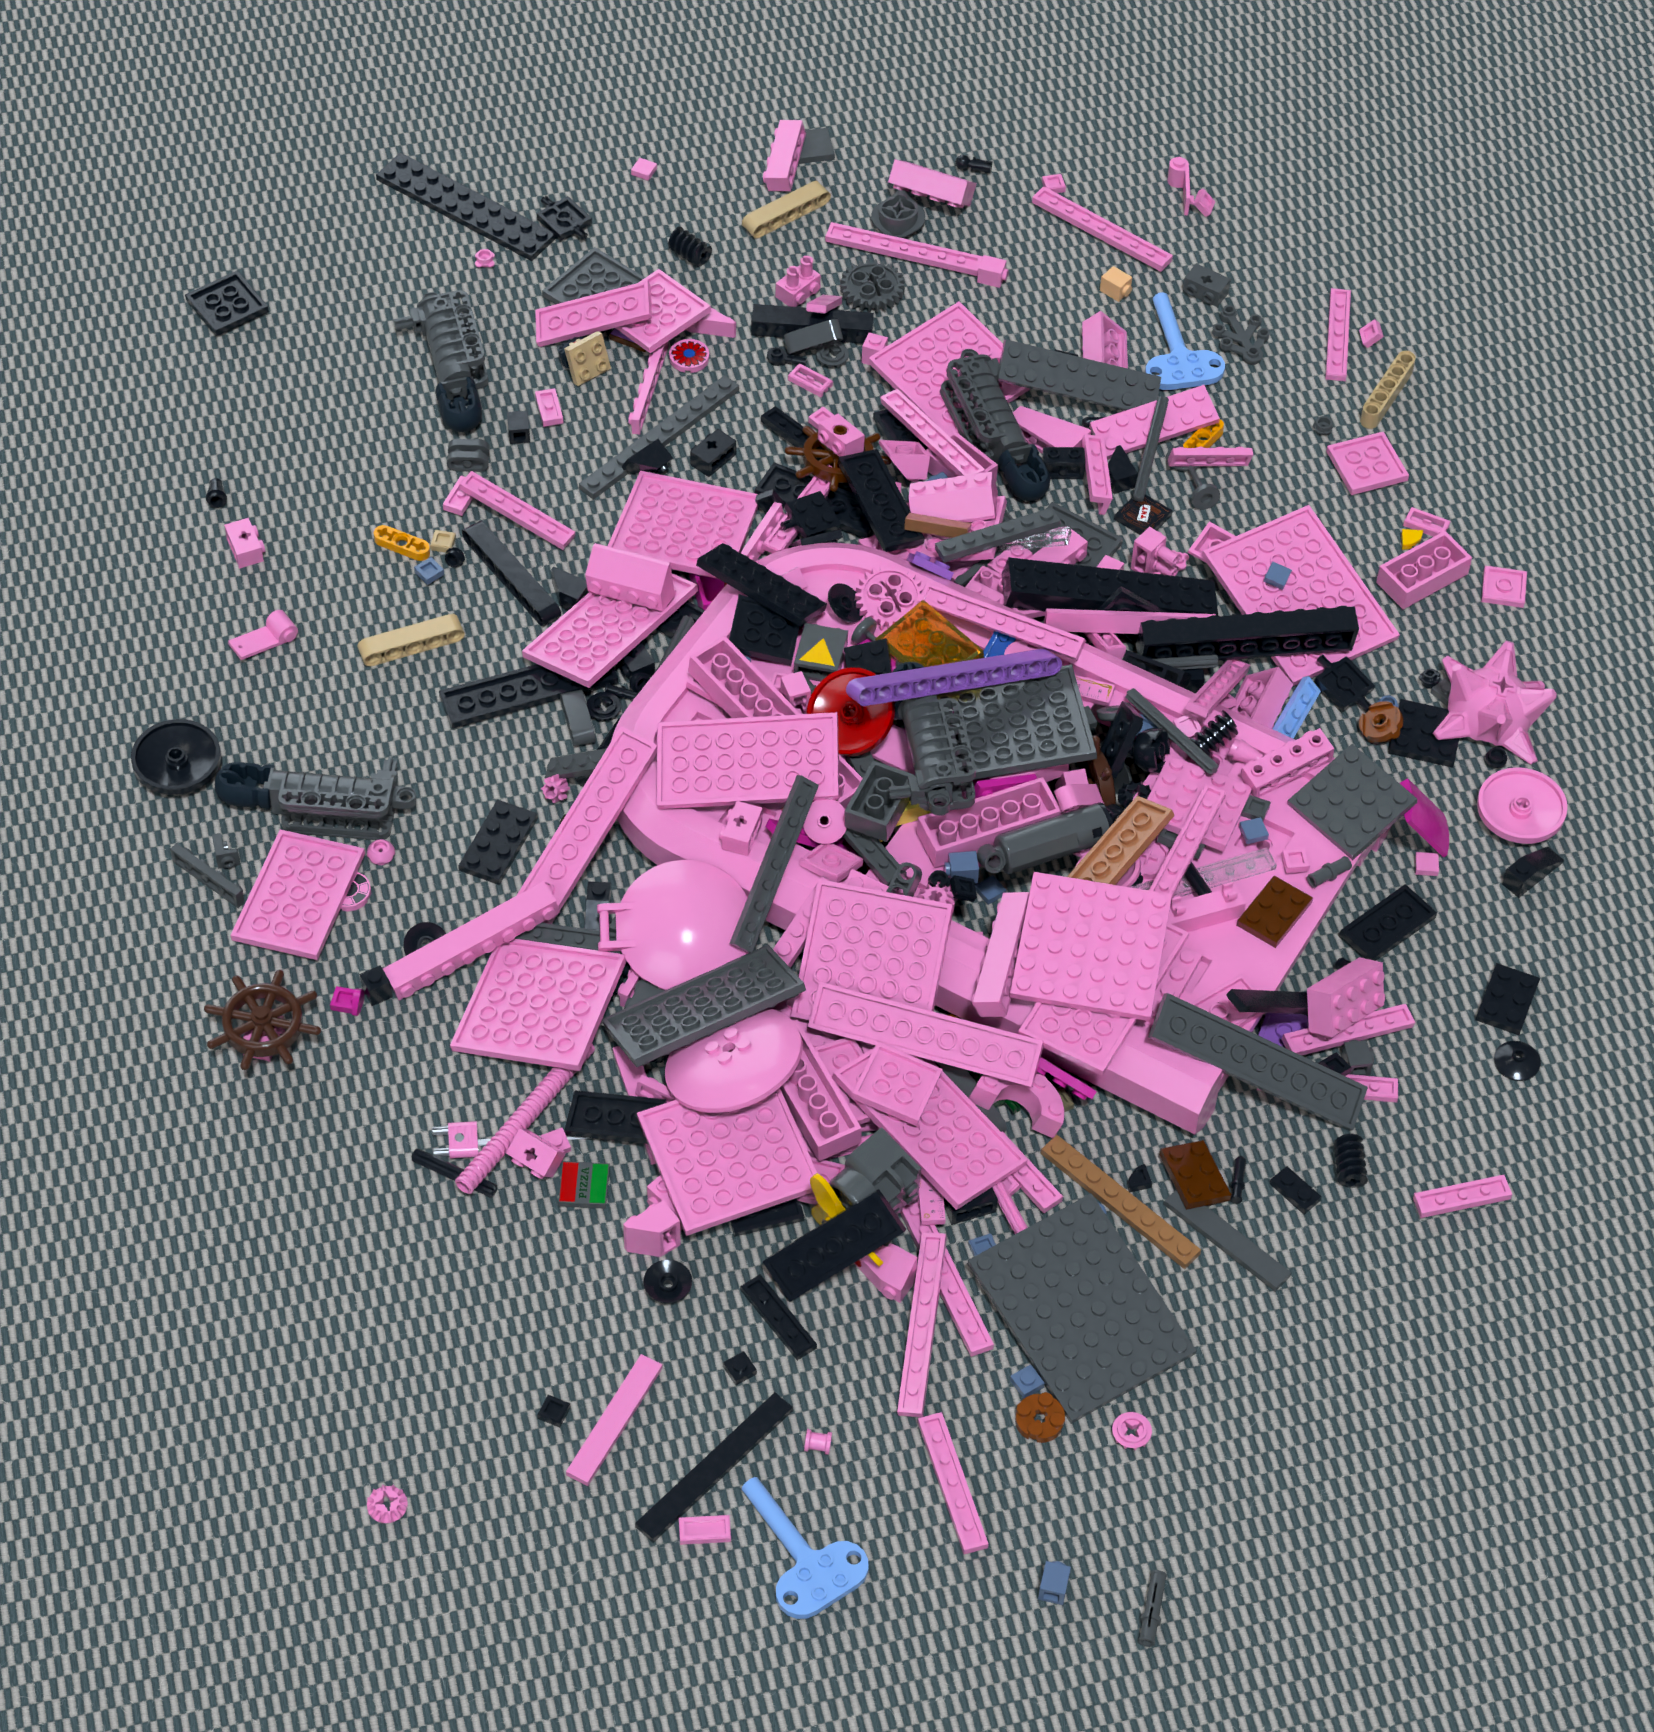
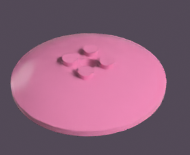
[665,1008,803,1113]

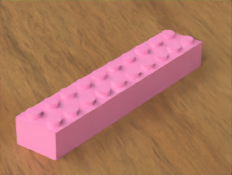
[688,635,863,818]

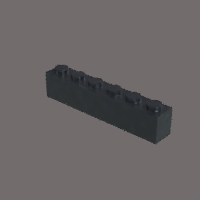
[751,304,874,344]

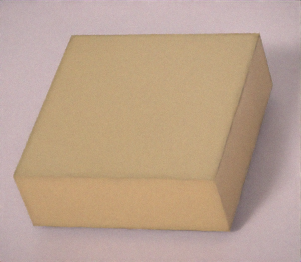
[430,530,456,553]

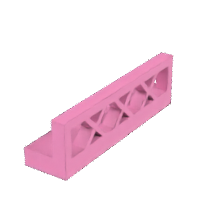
[1082,434,1113,515]

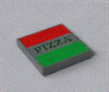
[558,1161,610,1209]

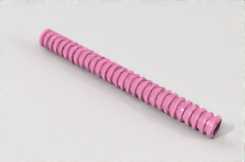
[455,1044,595,1194]

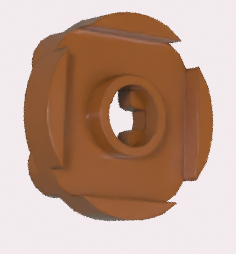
[1359,701,1403,743]
[1015,1392,1065,1443]

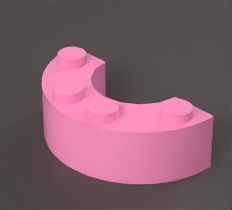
[968,1072,1064,1138]

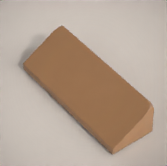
[905,513,972,538]

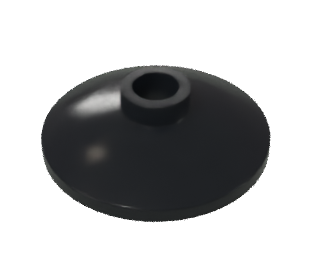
[828,583,863,623]
[403,922,446,956]
[1494,1041,1541,1081]
[643,1260,692,1304]

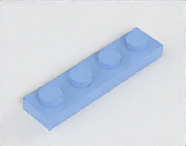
[1273,676,1321,739]

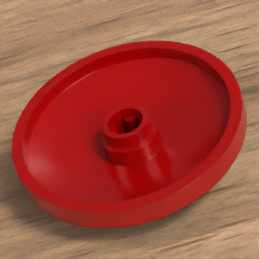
[807,667,895,757]

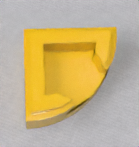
[1401,529,1423,550]

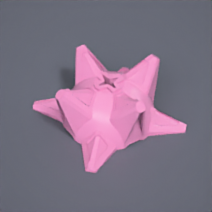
[1433,641,1557,765]

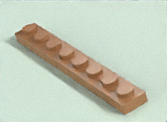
[1041,1135,1201,1269]

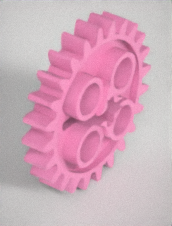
[855,563,925,632]

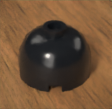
[1130,728,1170,773]

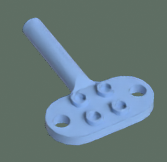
[1145,292,1225,390]
[742,1477,869,1619]

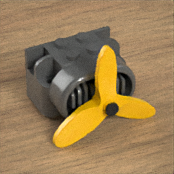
[810,1127,921,1267]

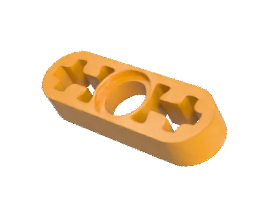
[1183,420,1224,448]
[373,525,430,561]

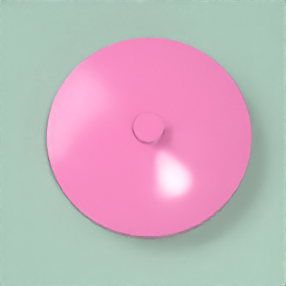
[1477,768,1567,844]

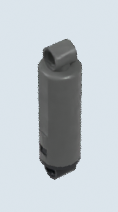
[976,802,1124,874]

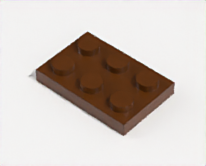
[1236,875,1313,948]
[1159,1140,1231,1210]

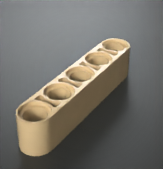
[742,181,831,238]
[1360,351,1416,429]
[357,614,465,666]

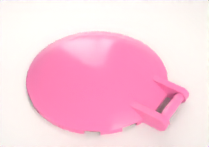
[597,860,748,991]

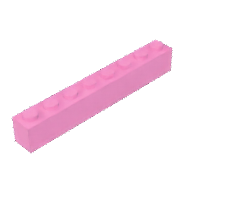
[383,881,560,1000]

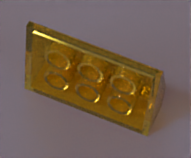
[875,600,984,667]

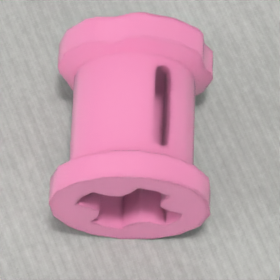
[804,1429,832,1455]

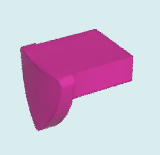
[330,986,365,1016]

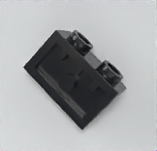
[1043,447,1085,479]

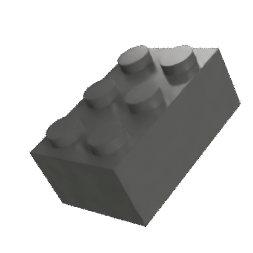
[844,760,915,842]

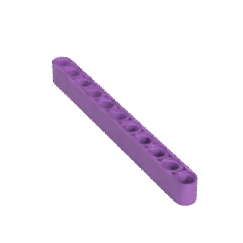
[846,649,1062,706]

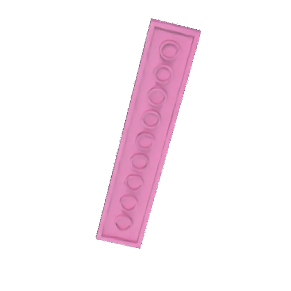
[516,726,658,924]
[808,982,1044,1087]

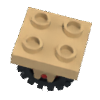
[558,331,611,386]

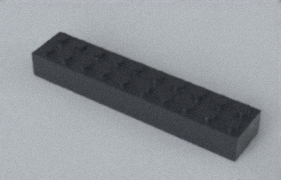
[1002,557,1218,615]
[1136,606,1359,661]

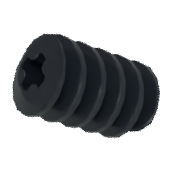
[668,226,712,267]
[1190,710,1238,757]
[1333,1134,1368,1188]

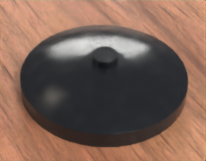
[131,719,221,795]

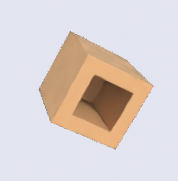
[1100,266,1132,302]

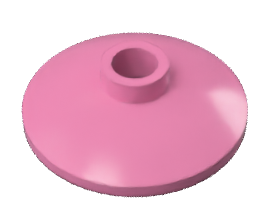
[803,799,847,844]

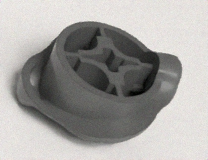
[871,190,925,238]

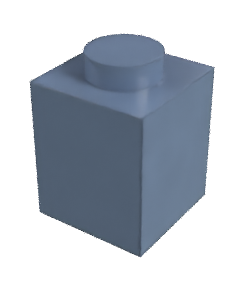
[944,851,979,885]
[1038,1561,1071,1605]

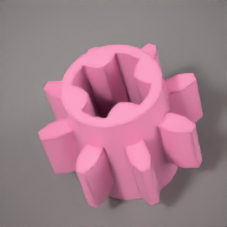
[541,774,570,803]

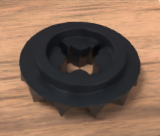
[586,692,621,722]
[1118,780,1151,809]

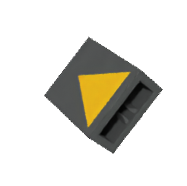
[794,623,848,682]

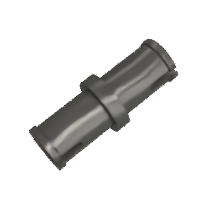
[1307,856,1352,888]

